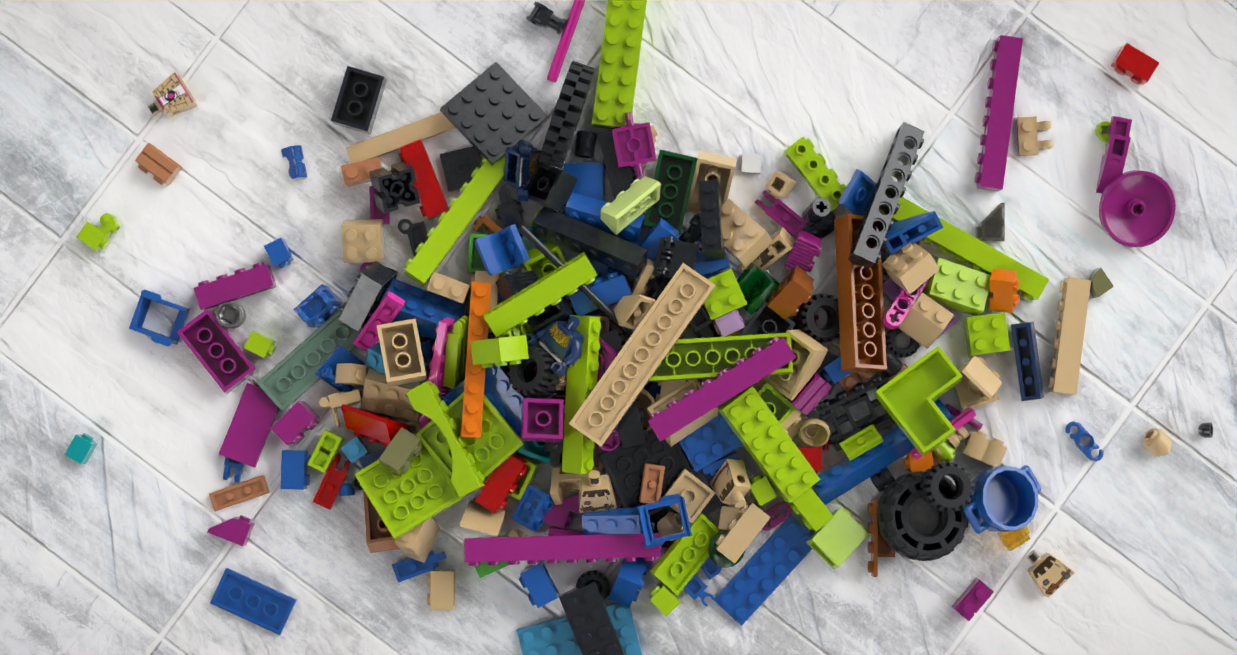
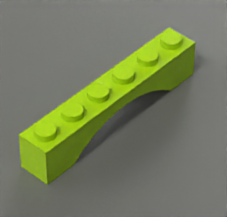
[406,381,485,498]

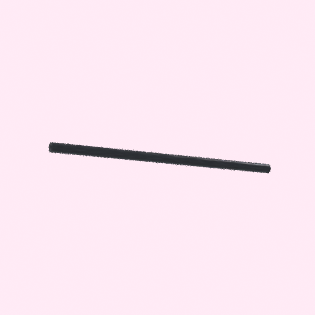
[518,225,634,338]

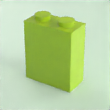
[806,507,869,569]

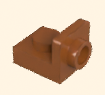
[473,214,503,235]

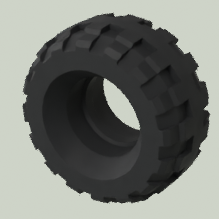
[877,471,969,561]

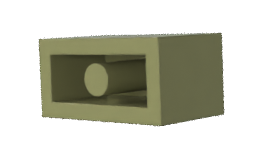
[379,427,423,477]

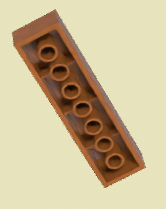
[834,214,887,373]

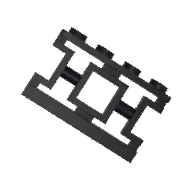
[815,374,896,452]

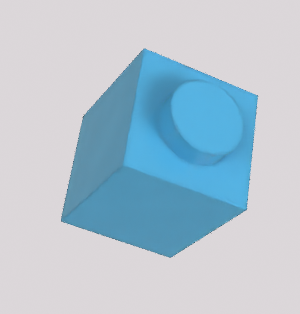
[341,436,371,463]

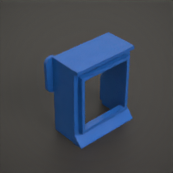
[129,290,190,346]
[636,494,692,548]

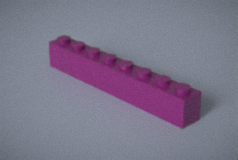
[974,35,1023,192]
[648,336,796,442]

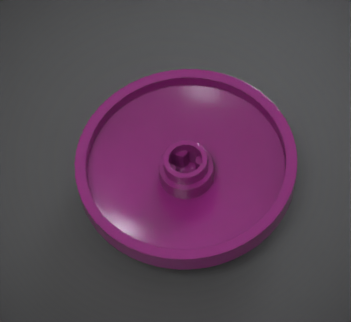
[1099,170,1176,247]

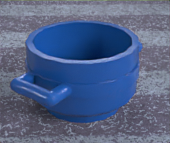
[963,465,1041,534]

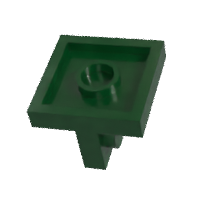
[737,262,780,315]

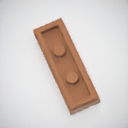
[209,475,270,512]

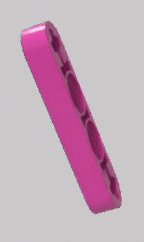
[883,278,930,329]

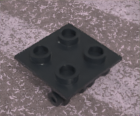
[653,236,699,279]

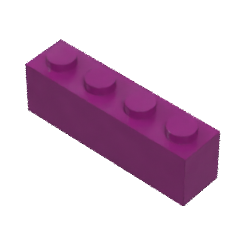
[193,262,277,310]

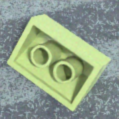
[601,176,661,235]

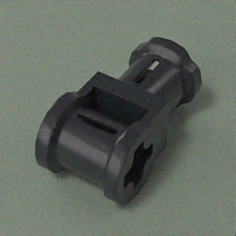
[526,1,567,35]

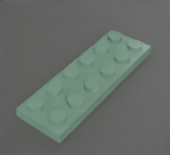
[257,308,361,411]

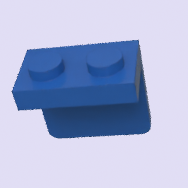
[475,224,530,276]

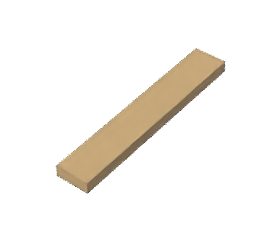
[346,113,456,163]

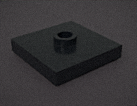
[440,146,482,192]

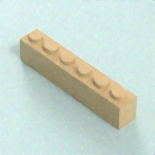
[1047,277,1091,395]

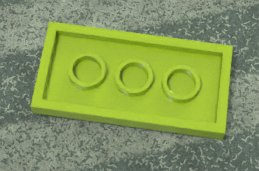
[650,513,720,596]

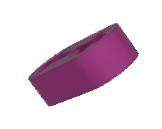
[762,502,791,531]

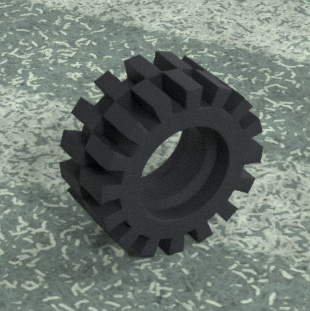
[885,328,920,358]
[576,570,610,602]

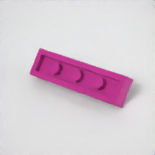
[353,291,405,352]

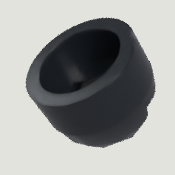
[1198,422,1213,438]

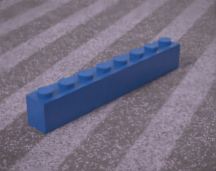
[812,399,952,505]

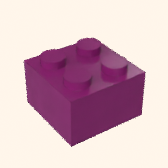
[521,398,564,442]
[271,401,320,445]

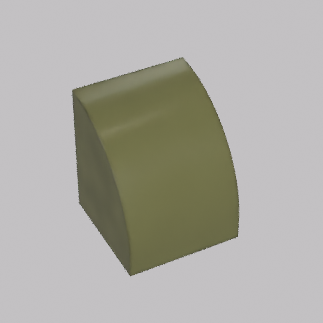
[1089,268,1114,298]

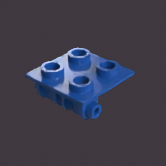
[314,345,365,392]

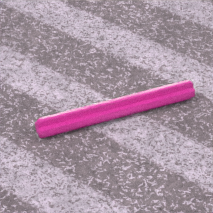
[547,0,585,83]

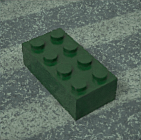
[643,150,697,235]

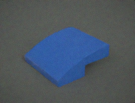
[564,163,605,202]

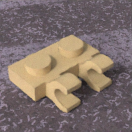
[1016,116,1053,156]

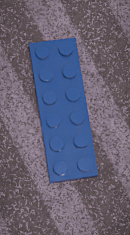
[714,514,813,626]

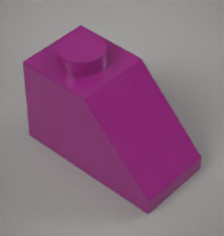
[207,515,255,546]

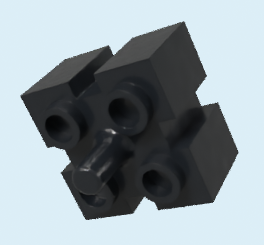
[369,161,420,213]

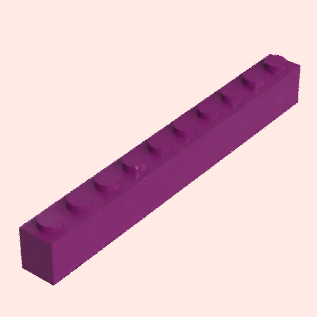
[464,533,661,566]

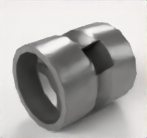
[216,302,246,328]

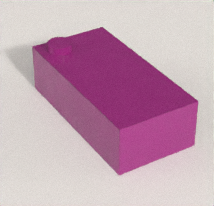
[177,309,257,395]

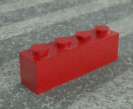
[398,139,450,220]

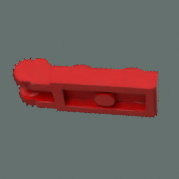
[313,453,351,510]

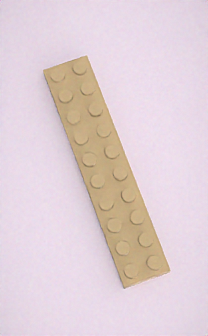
[569,263,715,447]

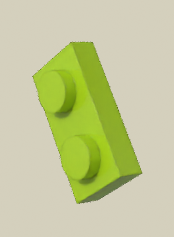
[839,424,884,461]

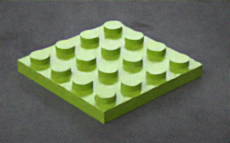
[416,392,525,479]
[354,443,462,540]

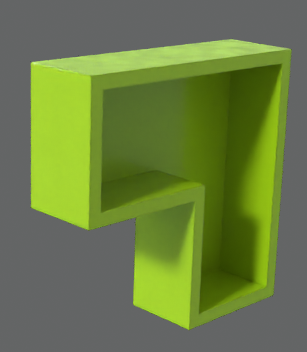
[875,346,963,457]

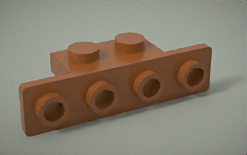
[867,499,895,577]

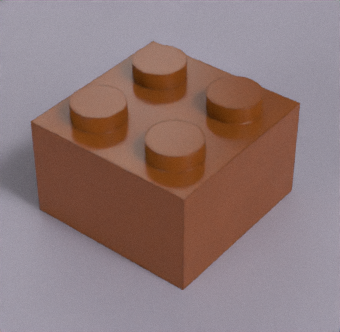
[768,265,814,320]

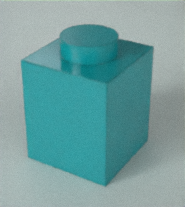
[64,433,97,464]

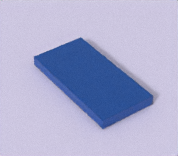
[210,568,297,635]

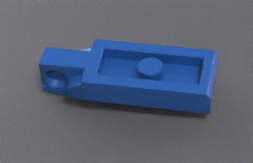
[392,550,447,583]

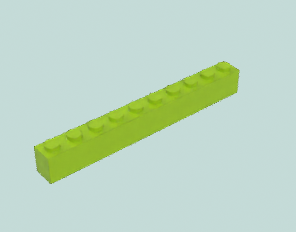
[879,193,1049,301]

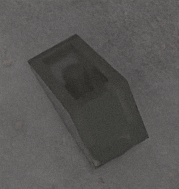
[975,203,1005,243]

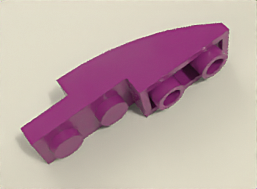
[1095,116,1132,194]

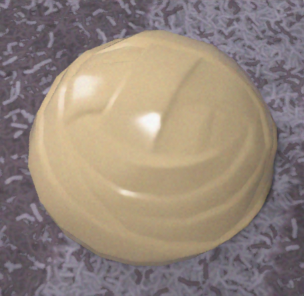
[799,418,830,447]

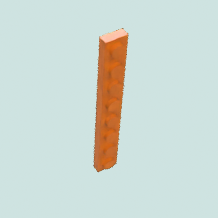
[461,282,491,439]

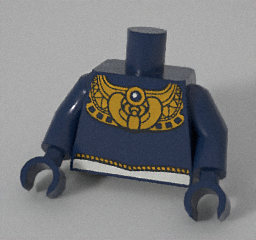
[504,140,541,202]
[525,316,584,376]

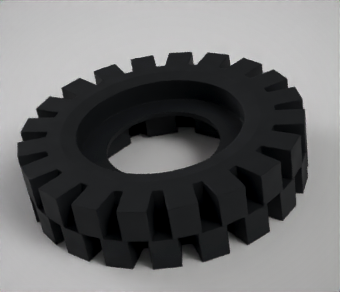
[539,60,595,169]

